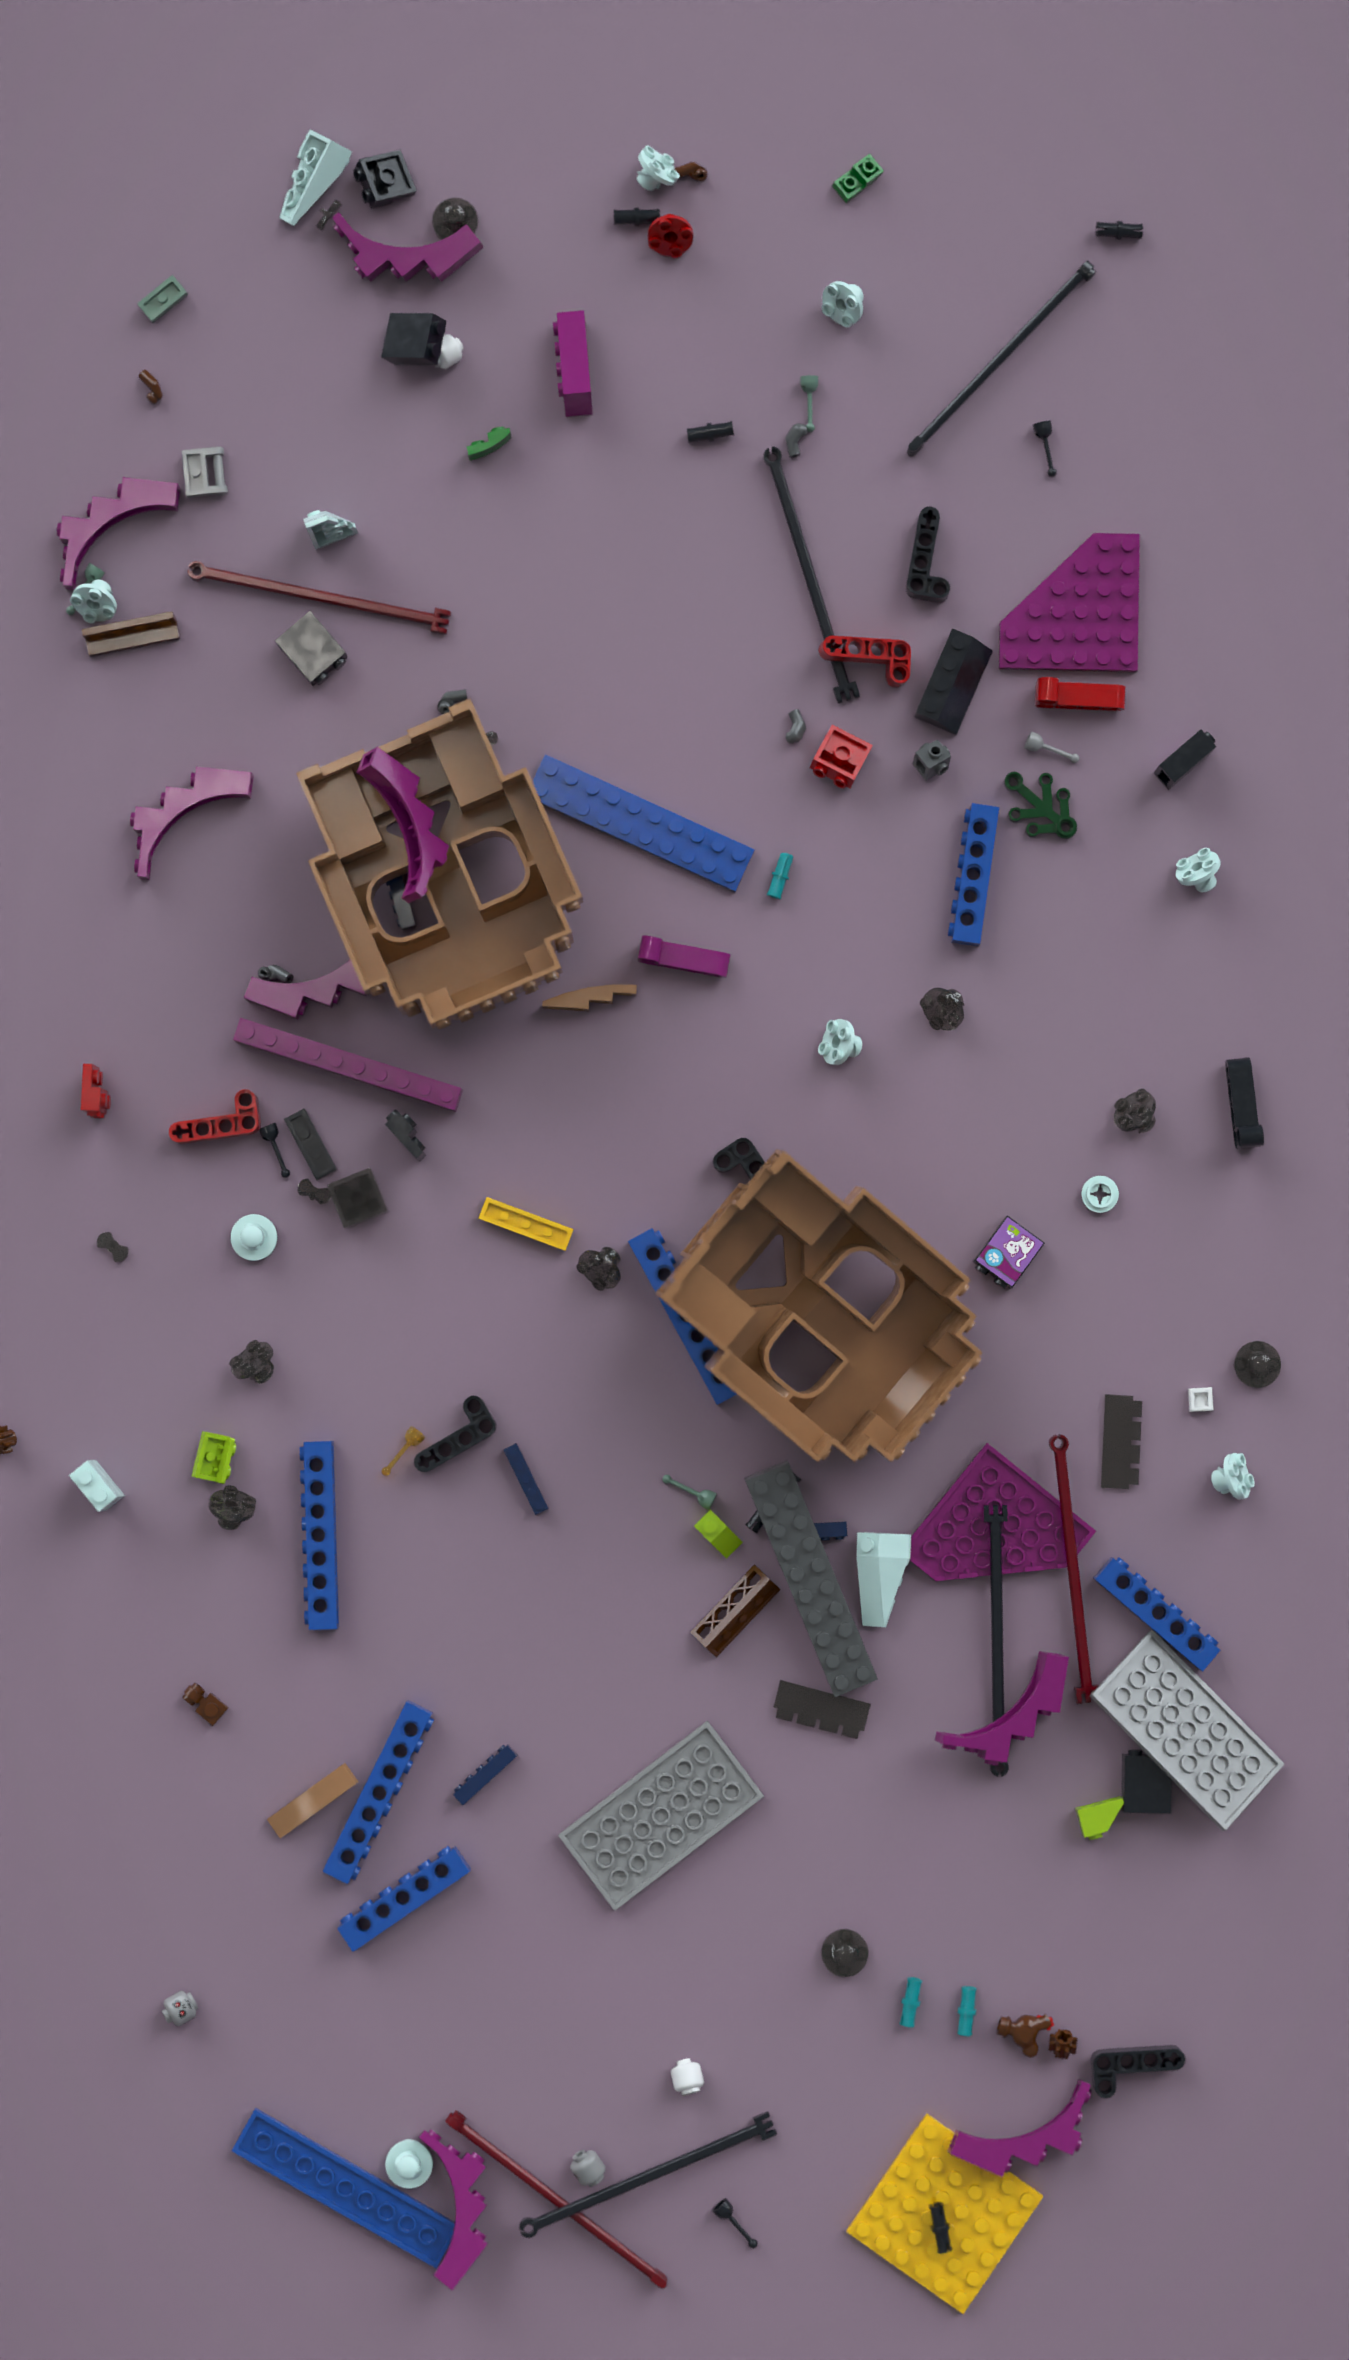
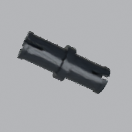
[613,207,660,226]
[1095,221,1143,240]
[687,421,734,443]
[929,2202,952,2254]

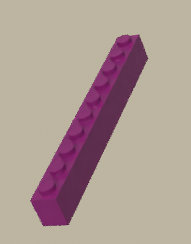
[233,1018,463,1112]

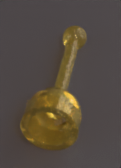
[381,1426,425,1476]

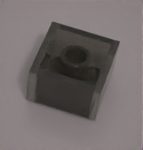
[327,1168,389,1229]

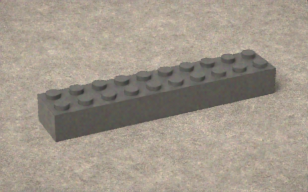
[744,1460,878,1697]

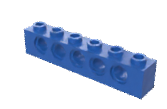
[948,803,999,946]
[1093,1557,1221,1672]
[337,1846,471,1952]

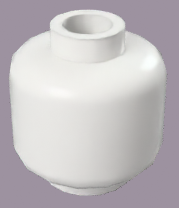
[434,334,463,369]
[671,2058,704,2096]

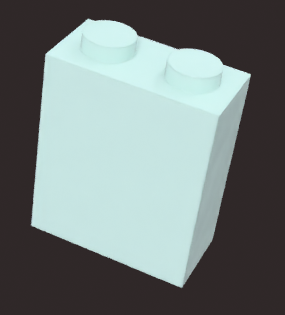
[69,1460,125,1512]

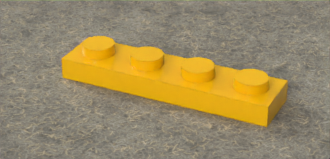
[478,1197,574,1251]

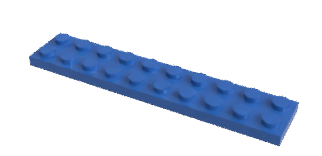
[532,754,755,892]
[231,2108,455,2268]

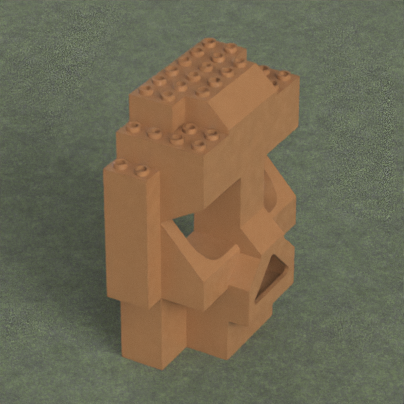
[296,699,583,1030]
[655,1149,983,1462]

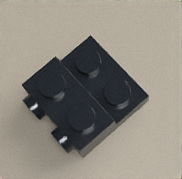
[353,150,417,209]
[385,1109,426,1161]

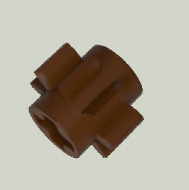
[0,1425,17,1454]
[1048,2029,1077,2059]

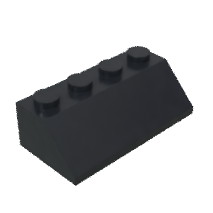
[914,628,993,735]

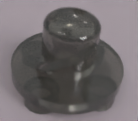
[432,198,478,240]
[920,988,964,1031]
[1114,1089,1156,1133]
[576,1247,621,1291]
[229,1340,274,1384]
[1233,1341,1281,1388]
[208,1485,256,1530]
[821,1928,868,1977]

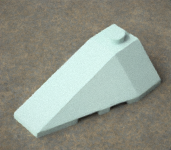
[280,129,352,226]
[303,510,358,550]
[857,1532,911,1627]

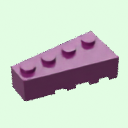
[553,310,593,417]

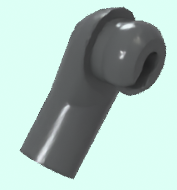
[785,423,808,458]
[437,689,468,714]
[786,709,806,744]
[258,965,293,983]

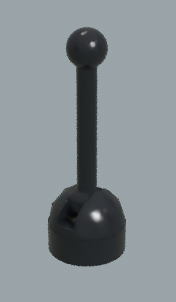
[1033,420,1057,477]
[258,1122,290,1178]
[712,2198,758,2248]

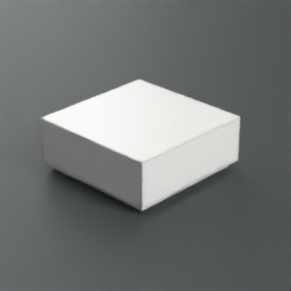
[1188,1387,1213,1412]

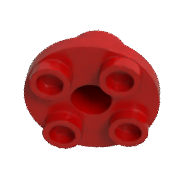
[648,214,693,258]

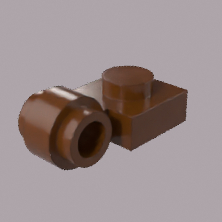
[183,1683,229,1726]

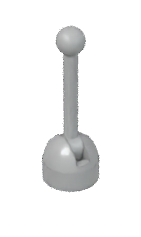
[1024,731,1079,763]

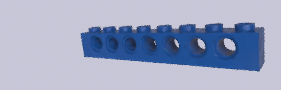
[628,1228,737,1405]
[300,1441,339,1630]
[322,1700,434,1884]

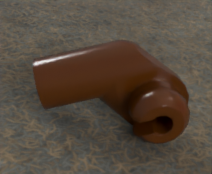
[673,162,708,182]
[139,370,163,404]

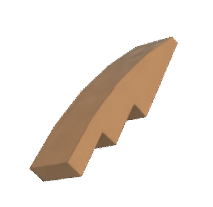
[542,984,637,1012]
[267,1763,358,1838]

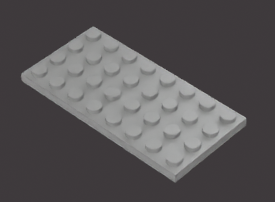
[1090,1630,1284,1831]
[558,1720,764,1911]

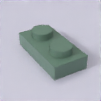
[137,275,188,323]

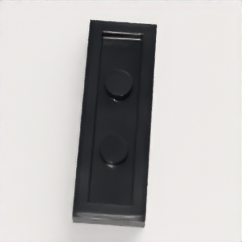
[284,1108,337,1180]

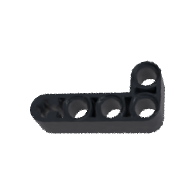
[906,506,950,603]
[1225,1057,1264,1149]
[713,1138,765,1180]
[414,1396,497,1472]
[1091,2045,1185,2098]

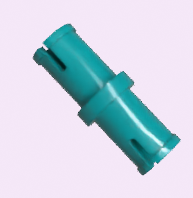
[899,1977,922,2027]
[957,1986,977,2036]

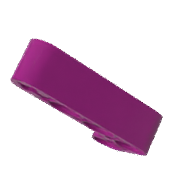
[638,935,731,978]

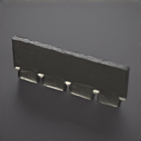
[1101,1394,1142,1489]
[773,1680,871,1739]

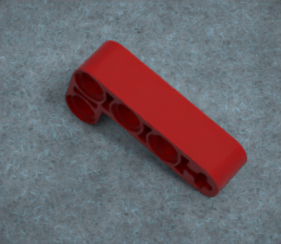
[818,636,911,688]
[1035,677,1126,711]
[169,1089,261,1144]

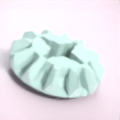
[1081,1176,1119,1213]

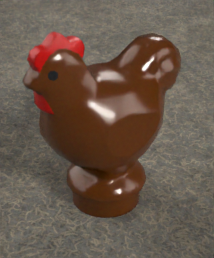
[996,2014,1054,2058]

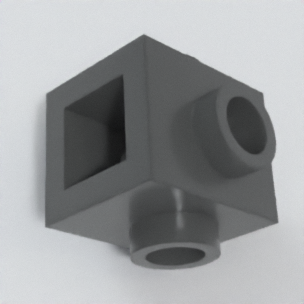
[913,739,951,781]

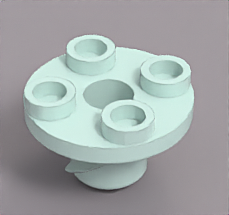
[637,145,680,191]
[821,281,864,327]
[70,580,117,623]
[1176,848,1221,892]
[818,1019,862,1065]
[231,1214,278,1261]
[1211,1453,1255,1500]
[386,2139,433,2188]

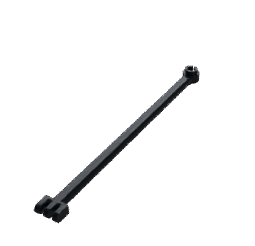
[907,260,1096,457]
[763,447,860,704]
[983,1505,1009,1777]
[519,2111,777,2238]

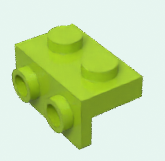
[192,1431,236,1484]

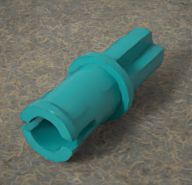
[767,853,793,899]

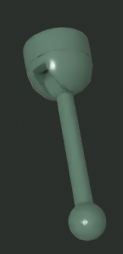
[800,375,819,432]
[66,563,105,615]
[662,1475,717,1510]

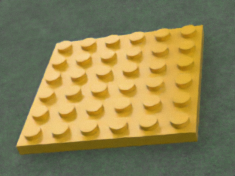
[846,2113,1044,2314]

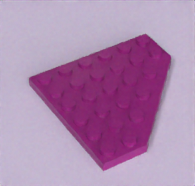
[999,533,1140,672]
[910,1443,1096,1581]

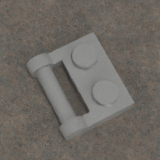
[182,447,228,498]

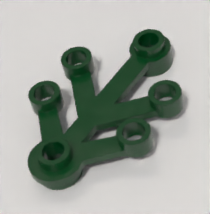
[1004,772,1077,839]

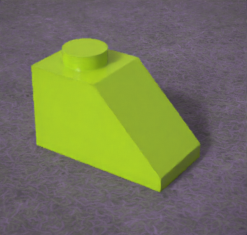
[694,1509,743,1559]
[1075,1796,1124,1840]

